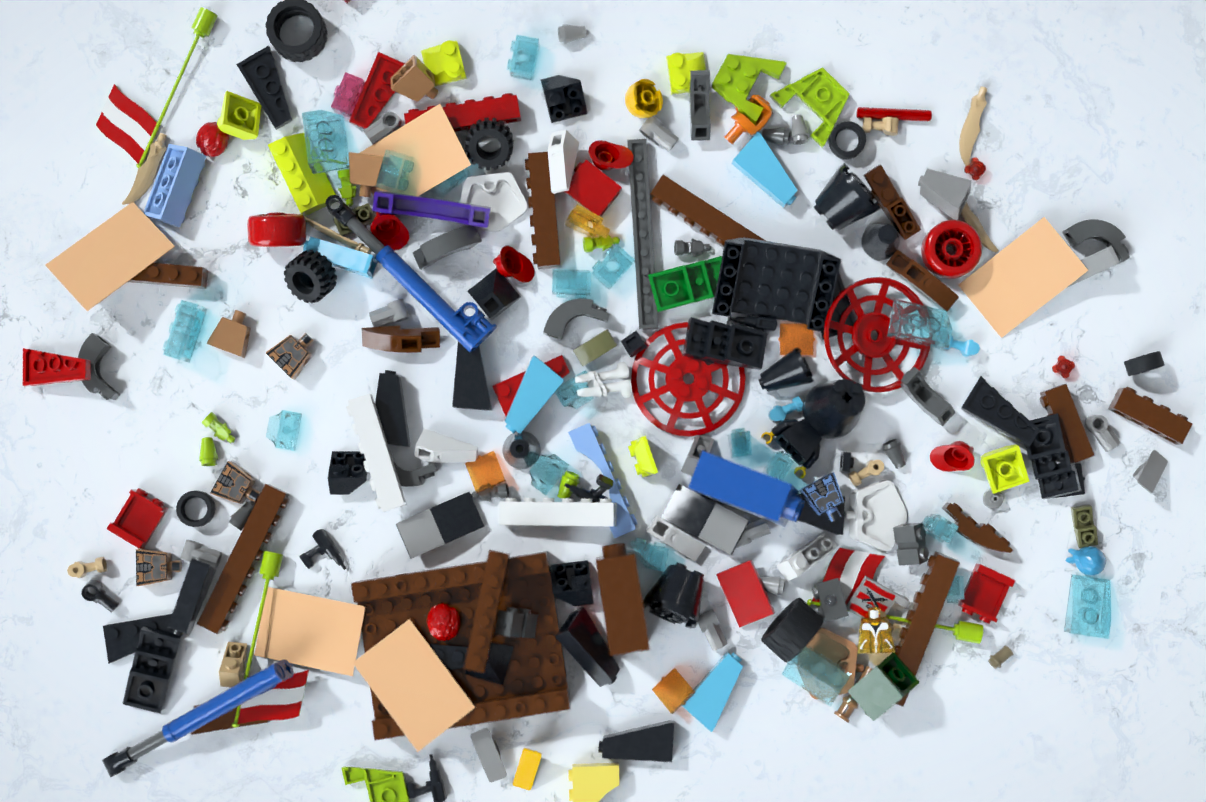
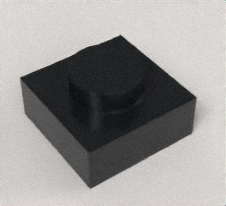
[621,331,647,358]
[839,452,854,472]

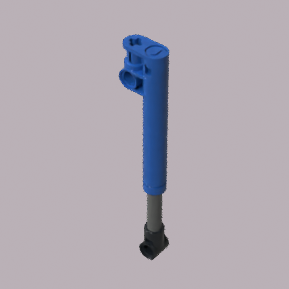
[326,195,497,353]
[102,659,294,778]

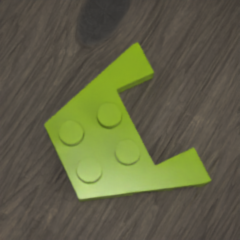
[711,54,787,125]
[769,67,850,148]
[341,766,410,802]

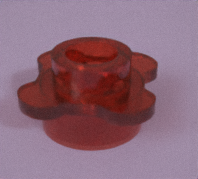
[964,157,986,180]
[1052,356,1075,378]

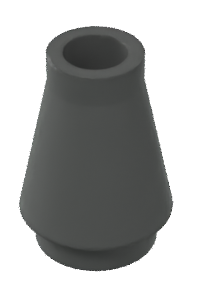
[762,127,790,146]
[883,439,906,469]
[229,502,254,531]

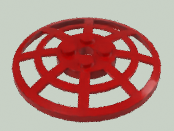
[824,277,932,393]
[631,322,746,437]

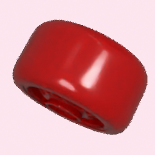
[247,212,306,247]
[921,220,982,279]

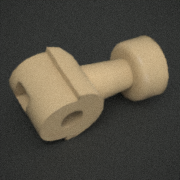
[862,117,899,136]
[848,459,884,487]
[67,557,107,578]

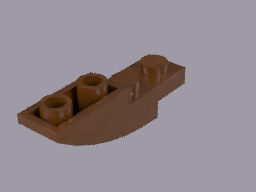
[863,165,921,240]
[886,249,959,312]
[361,326,440,353]
[942,503,1013,553]

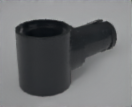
[81,580,119,613]

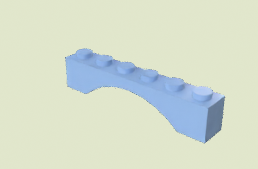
[568,423,638,538]

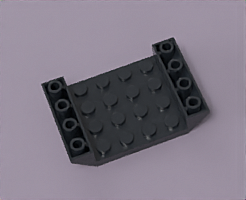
[712,238,841,332]

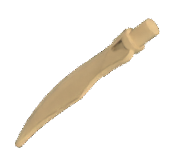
[959,86,988,168]
[122,133,167,205]
[961,202,999,252]
[301,214,372,254]

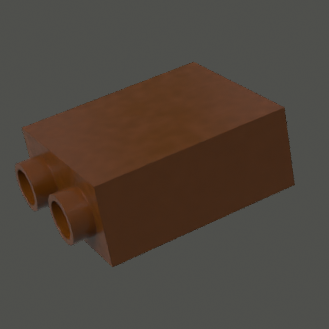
[596,543,650,656]

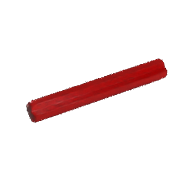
[856,107,932,121]

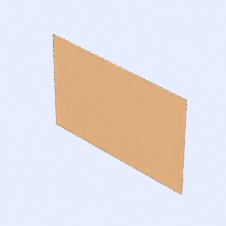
[360,104,471,196]
[45,202,175,312]
[958,217,1088,338]
[254,587,366,676]
[353,619,475,752]

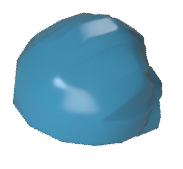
[1065,547,1106,576]

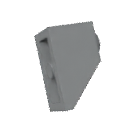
[681,435,715,476]

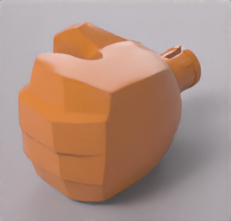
[724,95,773,145]

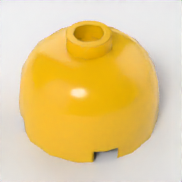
[625,79,663,118]

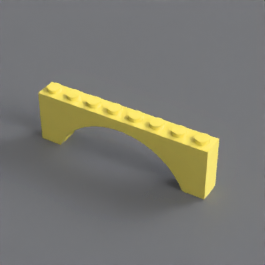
[568,762,619,802]

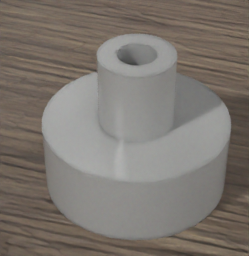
[983,489,1003,508]

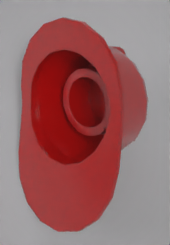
[588,140,634,171]
[371,212,409,250]
[493,246,535,283]
[930,441,975,472]

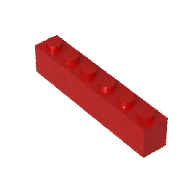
[404,93,521,132]

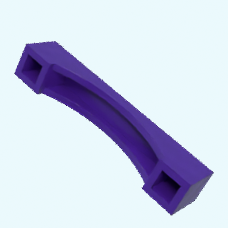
[372,190,491,228]

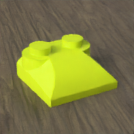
[421,40,467,87]
[666,52,706,95]
[217,91,261,140]
[628,436,658,478]
[980,444,1030,494]

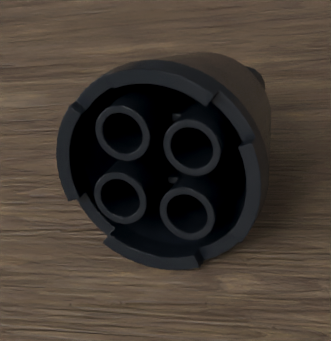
[814,163,881,230]
[802,379,865,439]
[643,562,704,628]

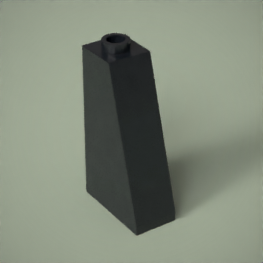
[452,342,492,411]
[375,370,410,447]
[797,494,845,535]
[168,558,216,637]
[555,607,620,687]
[598,720,674,762]

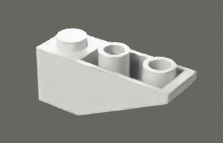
[548,130,580,194]
[415,428,478,463]
[647,515,705,562]
[776,531,837,581]

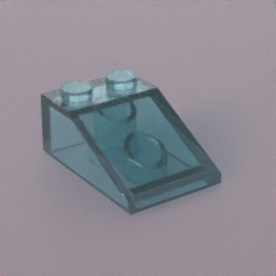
[1064,574,1111,639]

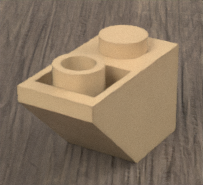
[219,642,247,688]

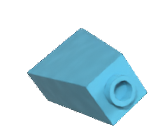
[732,132,798,208]
[303,236,378,279]
[505,355,564,434]
[681,652,743,732]

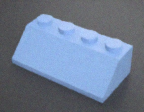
[143,144,206,227]

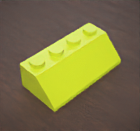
[268,132,336,216]

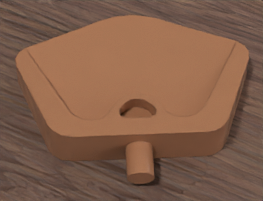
[797,628,864,699]

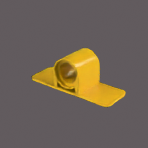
[513,748,542,790]

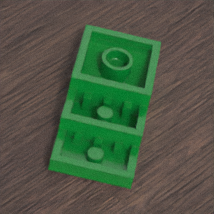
[648,256,722,312]

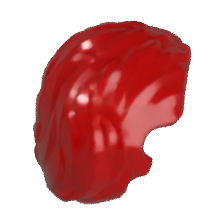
[196,122,230,157]
[427,603,460,641]

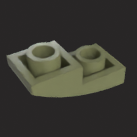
[333,203,375,236]
[573,329,617,366]
[1071,504,1098,548]

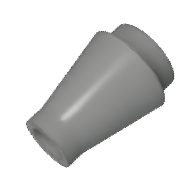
[558,24,586,43]
[791,115,810,145]
[760,577,785,596]

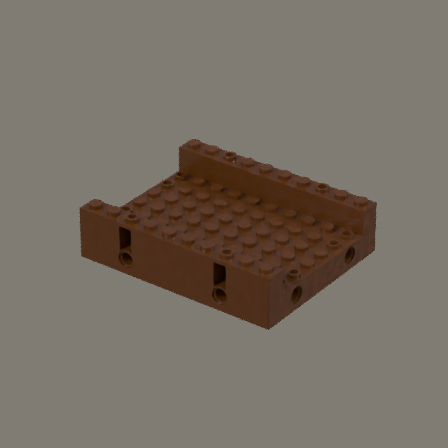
[351,551,571,741]

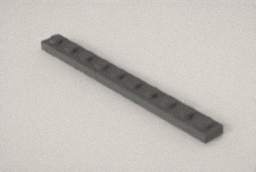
[627,139,658,330]

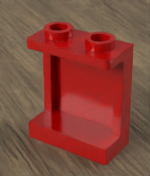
[563,159,622,217]
[106,488,168,549]
[958,563,1016,624]

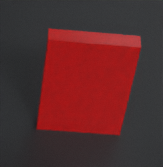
[716,559,775,628]

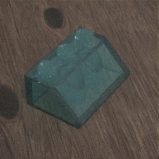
[302,110,349,174]
[887,299,952,348]
[163,300,207,363]
[782,645,852,707]

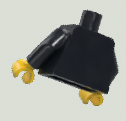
[761,419,822,479]

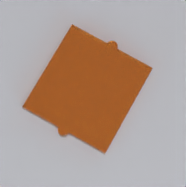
[778,324,815,355]
[465,451,506,493]
[652,668,696,714]

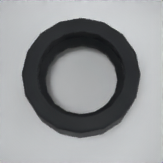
[829,121,866,159]
[1124,351,1165,376]
[176,490,216,527]

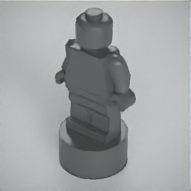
[674,238,711,257]
[471,482,509,502]

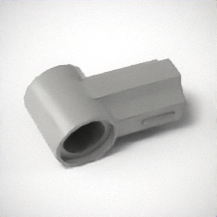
[363,112,401,144]
[639,116,679,152]
[369,299,410,327]
[1085,415,1121,452]
[736,519,771,548]
[180,539,222,568]
[698,609,727,651]

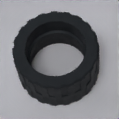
[265,0,328,62]
[761,598,824,662]

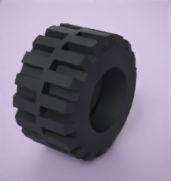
[465,117,514,171]
[283,250,337,304]

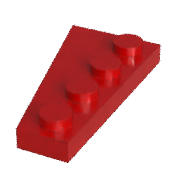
[349,52,405,129]
[22,348,91,387]
[492,355,570,416]

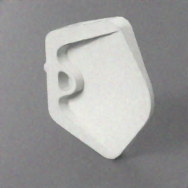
[460,167,528,232]
[844,480,907,551]

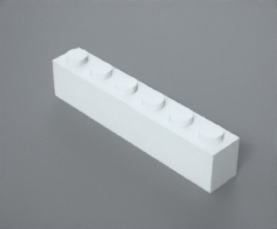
[346,393,407,512]
[499,498,617,526]

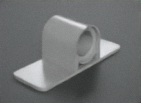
[1133,450,1168,493]
[470,728,507,783]

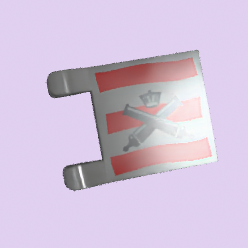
[846,576,910,634]

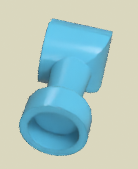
[941,334,980,357]
[768,396,803,422]

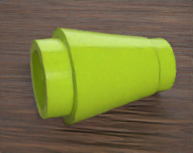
[199,437,218,467]
[557,470,580,499]

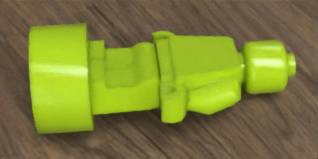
[337,169,357,207]
[583,234,620,253]
[201,412,235,443]

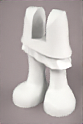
[575,362,632,398]

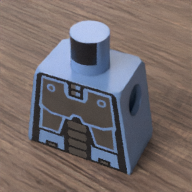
[799,472,844,522]

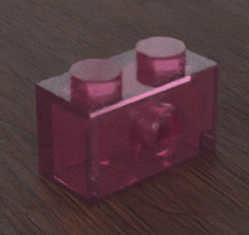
[331,72,365,118]

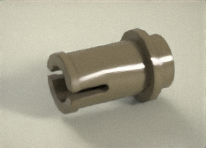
[988,645,1014,669]

